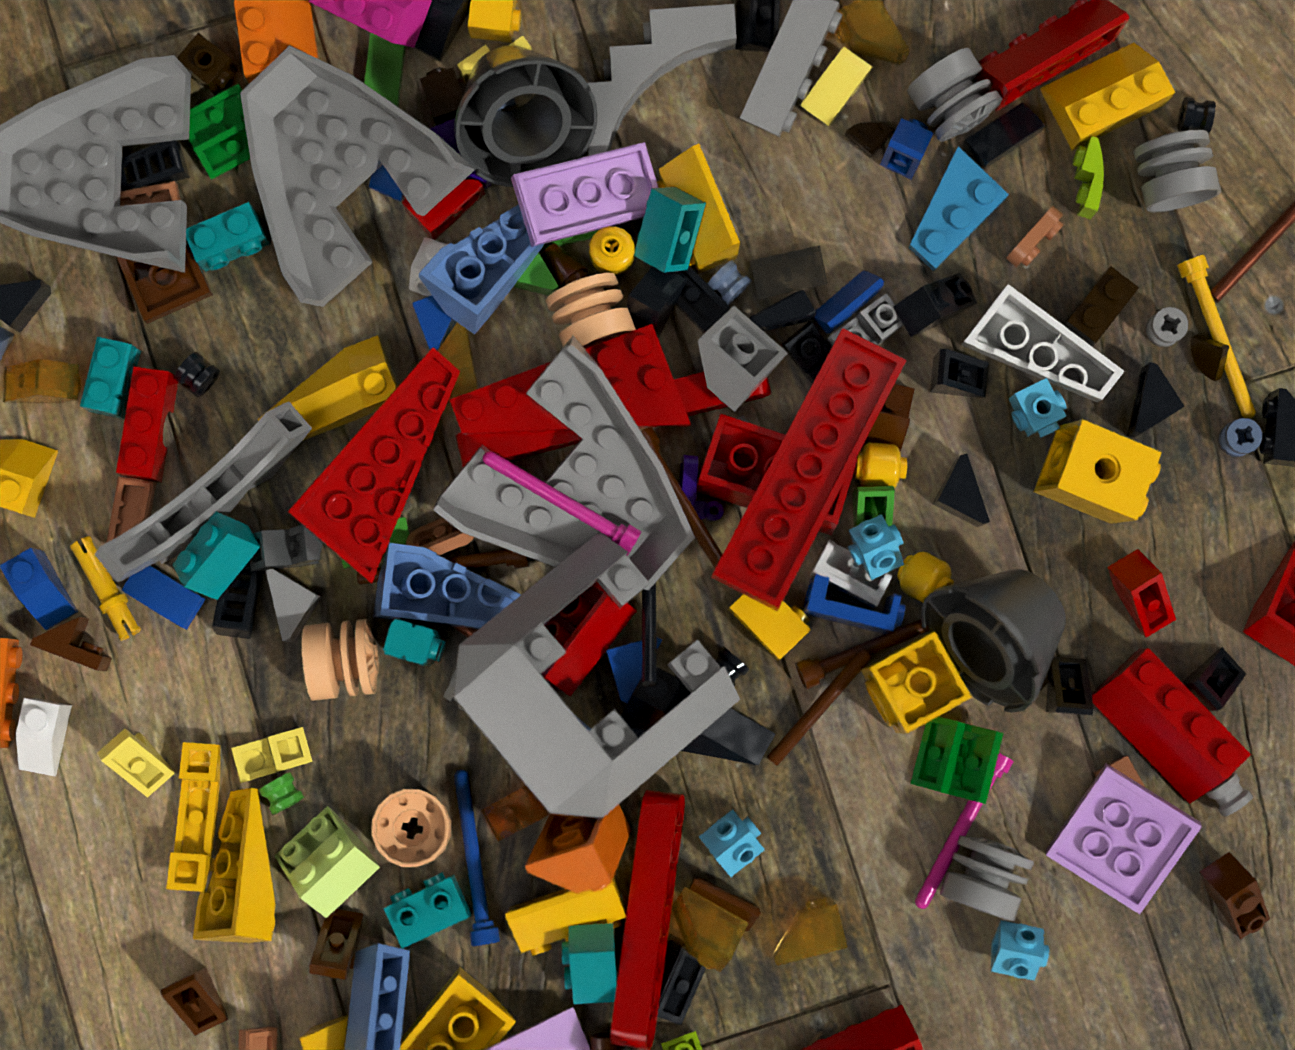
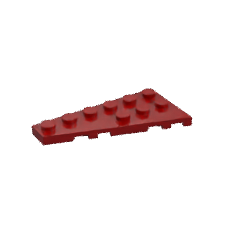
[449,324,691,435]
[287,347,460,584]

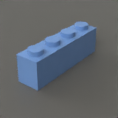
[345,943,410,1050]

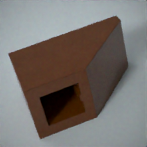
[1199,852,1270,939]

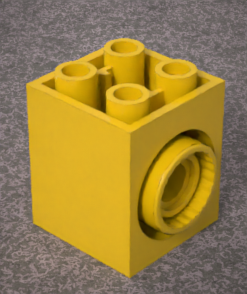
[1034,419,1162,524]
[861,632,972,734]

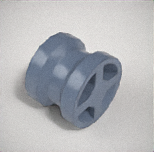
[707,260,752,305]
[1219,418,1262,457]

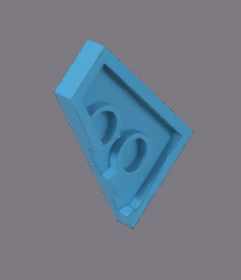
[908,146,1009,272]

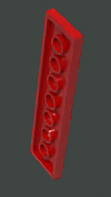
[711,328,907,611]

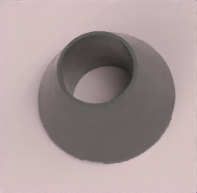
[454,45,598,187]
[921,569,1066,712]

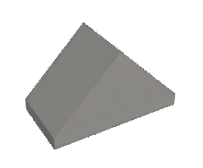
[266,569,322,642]

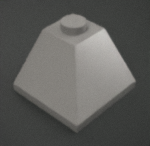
[698,306,788,412]

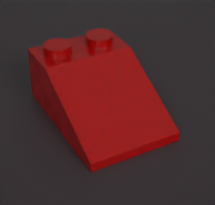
[1243,541,1295,666]

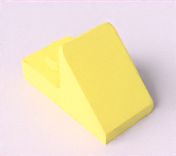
[97,728,175,798]

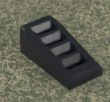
[121,140,190,192]
[748,290,816,332]
[212,562,262,639]

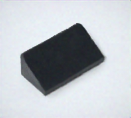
[735,0,780,52]
[964,102,1045,170]
[657,940,711,1025]

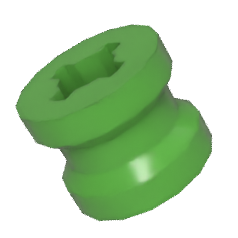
[259,772,305,816]

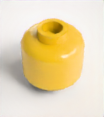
[589,226,635,276]
[853,442,907,488]
[897,551,954,603]

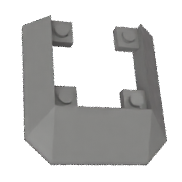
[454,532,740,818]

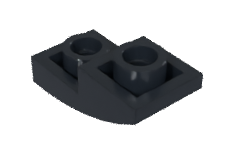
[781,322,831,384]

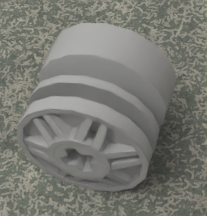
[907,47,1003,142]
[1133,130,1222,212]
[940,835,1034,921]

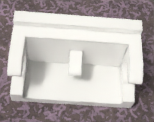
[810,540,893,608]

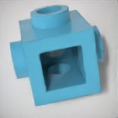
[1009,378,1067,438]
[848,514,904,580]
[699,809,765,877]
[991,920,1049,981]

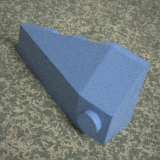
[419,205,544,335]
[373,543,521,629]

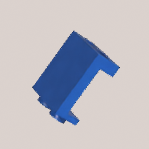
[802,574,905,634]

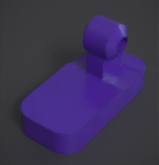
[679,455,724,522]

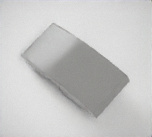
[826,293,903,348]

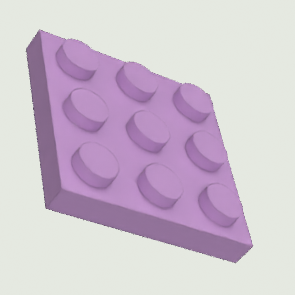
[1046,763,1202,914]

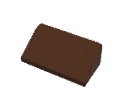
[684,876,761,932]

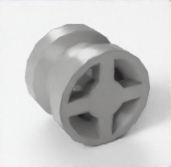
[1146,307,1188,347]
[1206,772,1253,817]

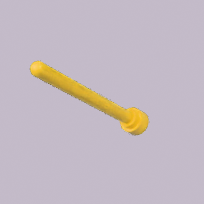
[1177,255,1256,419]

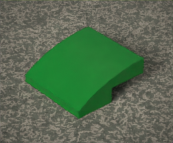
[189,83,250,180]
[910,716,1004,804]

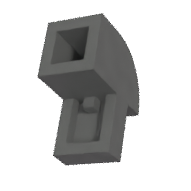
[250,525,323,571]

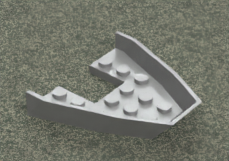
[240,45,476,307]
[0,55,191,273]
[433,335,695,590]

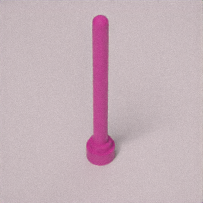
[483,451,642,556]
[915,753,1014,909]

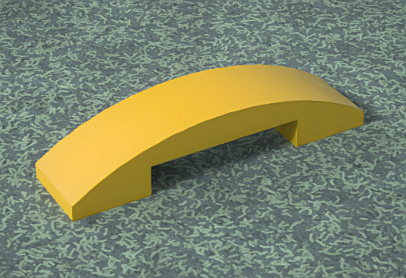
[166,742,221,892]

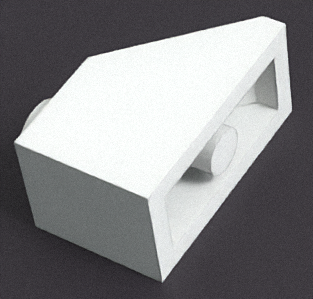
[16,698,72,776]

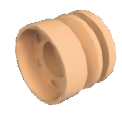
[545,273,636,349]
[302,619,379,701]
[372,789,451,867]

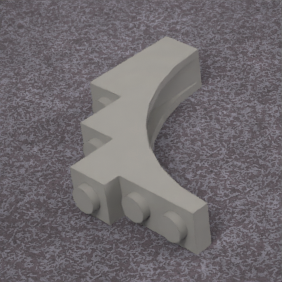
[586,4,737,156]
[94,401,312,582]

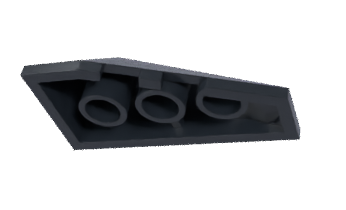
[620,667,775,765]

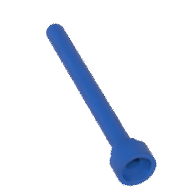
[454,769,500,946]

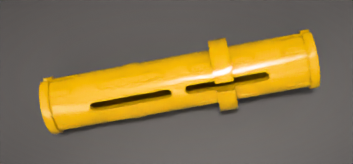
[70,536,141,641]

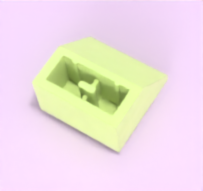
[275,806,380,918]

